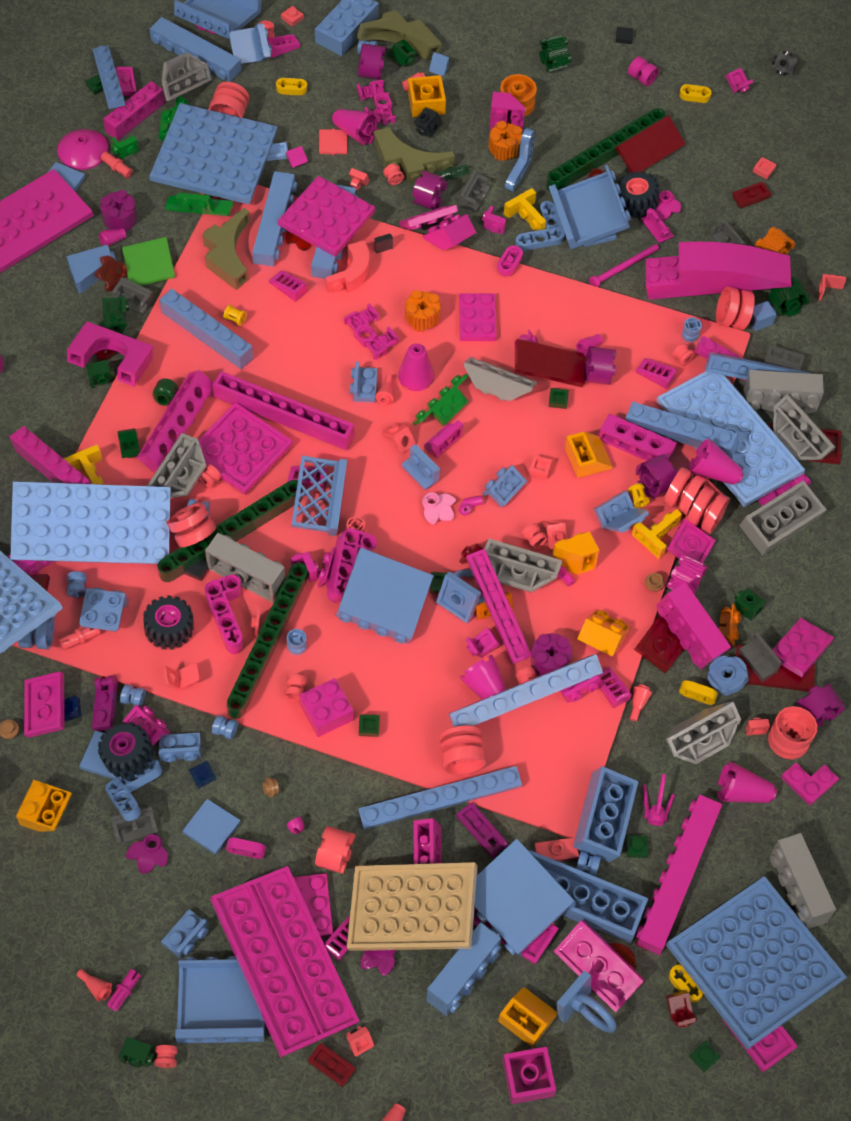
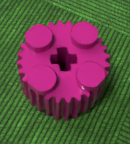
[667,553,708,595]

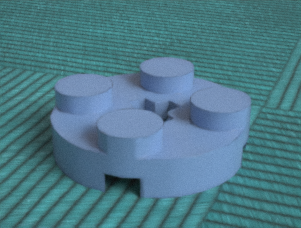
[708,656,749,696]

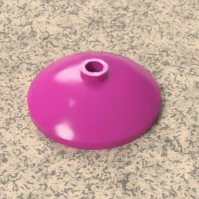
[57,129,109,170]

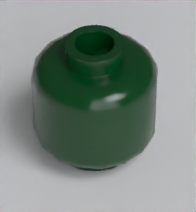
[152,378,179,406]

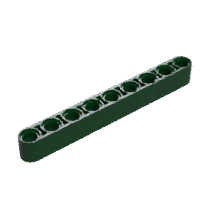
[546,108,666,191]
[157,480,303,582]
[227,563,308,719]

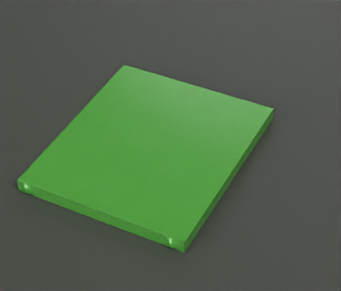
[122,237,175,286]

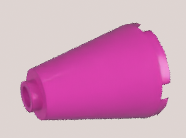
[332,109,380,146]
[398,344,434,391]
[689,439,744,485]
[459,655,507,699]
[717,761,777,803]

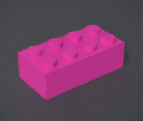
[656,582,731,670]

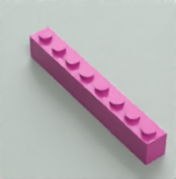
[213,371,355,451]
[635,794,722,955]

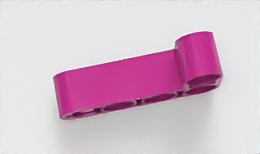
[327,528,377,603]
[205,574,244,654]

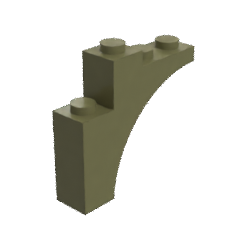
[357,10,442,60]
[374,127,455,183]
[202,208,250,290]

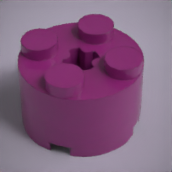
[358,44,385,80]
[412,170,448,210]
[100,190,138,231]
[584,346,616,385]
[636,454,678,498]
[530,633,572,676]
[796,684,845,727]

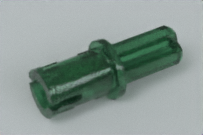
[434,164,469,180]

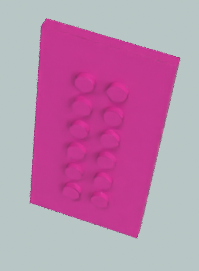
[0,169,94,273]
[210,866,360,1058]

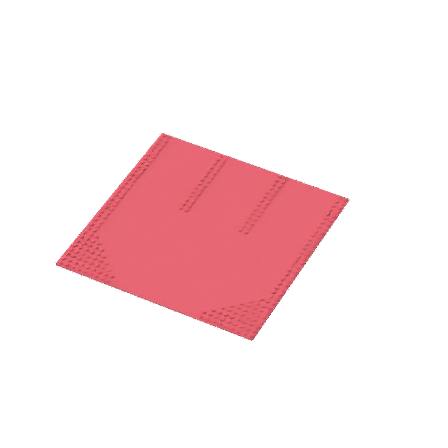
[12,185,750,838]

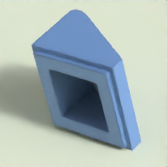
[429,52,449,76]

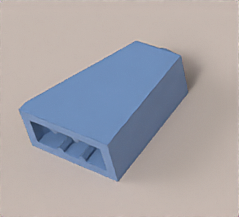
[66,245,116,293]

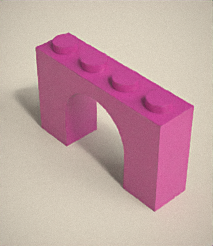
[67,322,153,387]

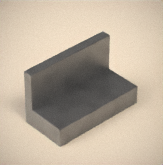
[738,632,782,682]

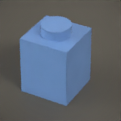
[749,301,776,331]

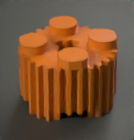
[488,121,522,162]
[755,227,795,255]
[405,290,441,333]

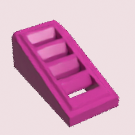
[267,34,301,58]
[269,270,307,302]
[636,358,677,389]
[287,466,328,491]
[599,667,632,709]
[324,916,350,962]

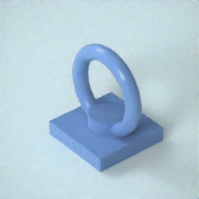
[436,569,485,623]
[557,970,616,1033]

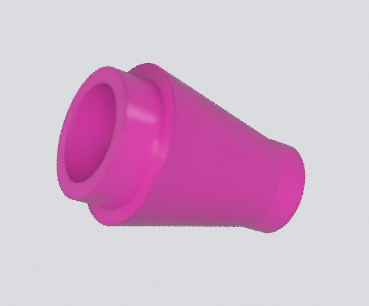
[99,228,126,247]
[576,334,603,356]

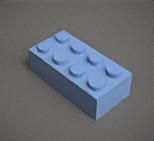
[315,0,379,56]
[573,766,639,862]
[426,922,501,1017]

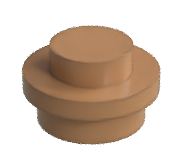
[645,573,664,592]
[0,720,19,739]
[262,777,279,798]

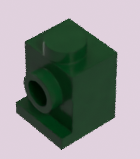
[388,39,417,66]
[99,311,127,334]
[86,360,115,389]
[734,588,766,621]
[119,1036,155,1068]

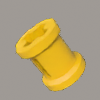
[223,304,247,326]
[628,483,650,508]

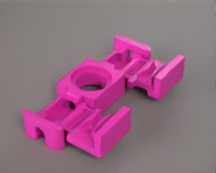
[357,80,396,125]
[344,303,399,360]

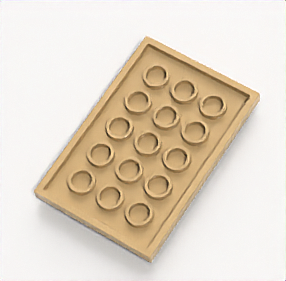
[347,863,477,951]

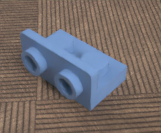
[350,362,377,403]
[402,444,440,490]
[482,465,527,507]
[158,733,201,762]
[161,909,209,959]

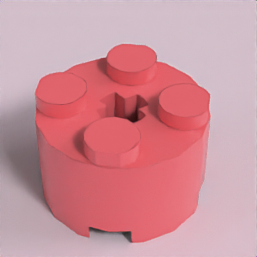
[315,826,356,874]

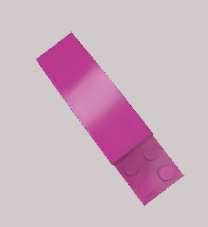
[646,242,791,300]

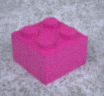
[299,678,354,737]
[502,1047,556,1105]

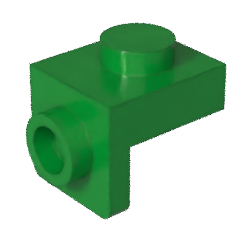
[111,135,139,159]

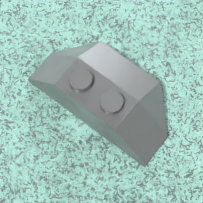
[161,53,212,101]
[464,357,537,401]
[773,394,835,461]
[147,433,207,498]
[485,538,563,593]
[665,701,741,764]

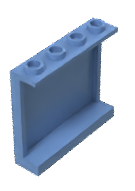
[174,0,262,39]
[549,165,631,249]
[335,548,433,644]
[474,839,576,957]
[175,957,265,1043]

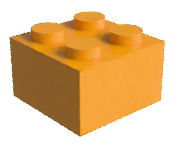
[408,75,446,117]

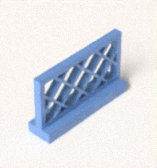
[291,456,347,536]

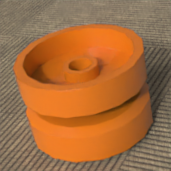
[500,74,537,116]

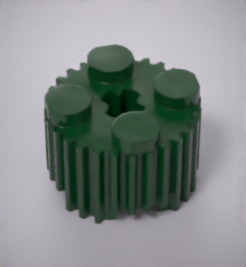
[539,35,572,73]
[769,276,810,317]

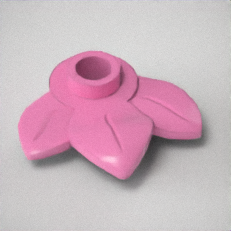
[422,492,456,525]

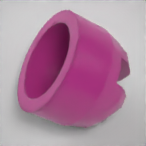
[286,816,305,834]

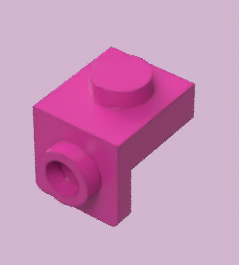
[725,68,753,93]
[482,206,506,235]
[290,552,319,582]
[465,628,500,658]

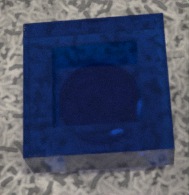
[64,696,81,722]
[189,761,216,789]

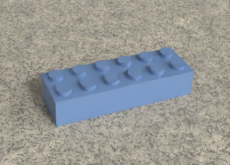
[529,850,648,944]

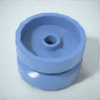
[18,616,55,650]

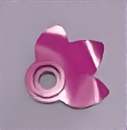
[656,191,681,220]

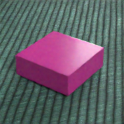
[285,146,308,169]

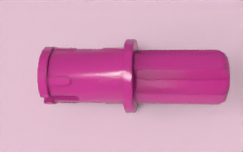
[107,969,141,1011]

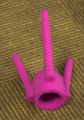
[642,773,675,826]

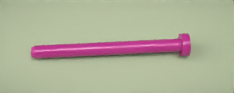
[589,244,659,287]

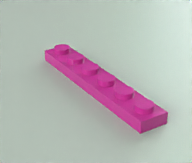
[466,549,531,664]

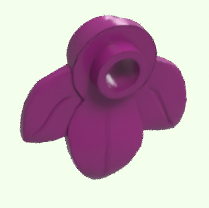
[126,834,168,874]
[360,950,396,977]

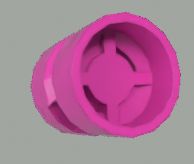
[628,56,659,87]

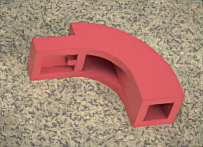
[326,240,369,293]

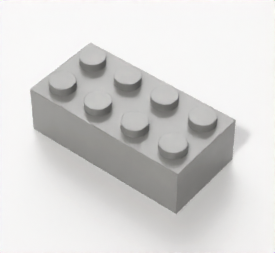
[743,370,824,414]
[740,480,826,555]
[205,533,285,603]
[770,833,836,929]

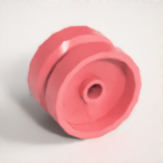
[716,286,754,330]
[663,467,707,516]
[687,486,730,534]
[166,502,216,547]

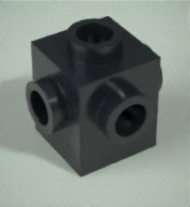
[772,50,798,76]
[414,107,443,138]

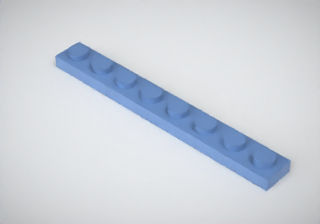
[448,654,603,727]
[358,766,522,830]

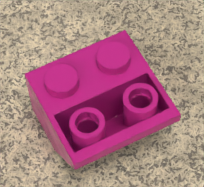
[489,92,525,133]
[423,214,476,250]

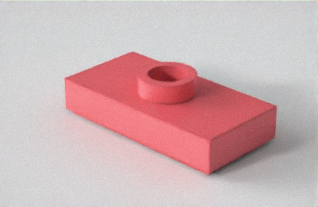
[534,838,579,862]

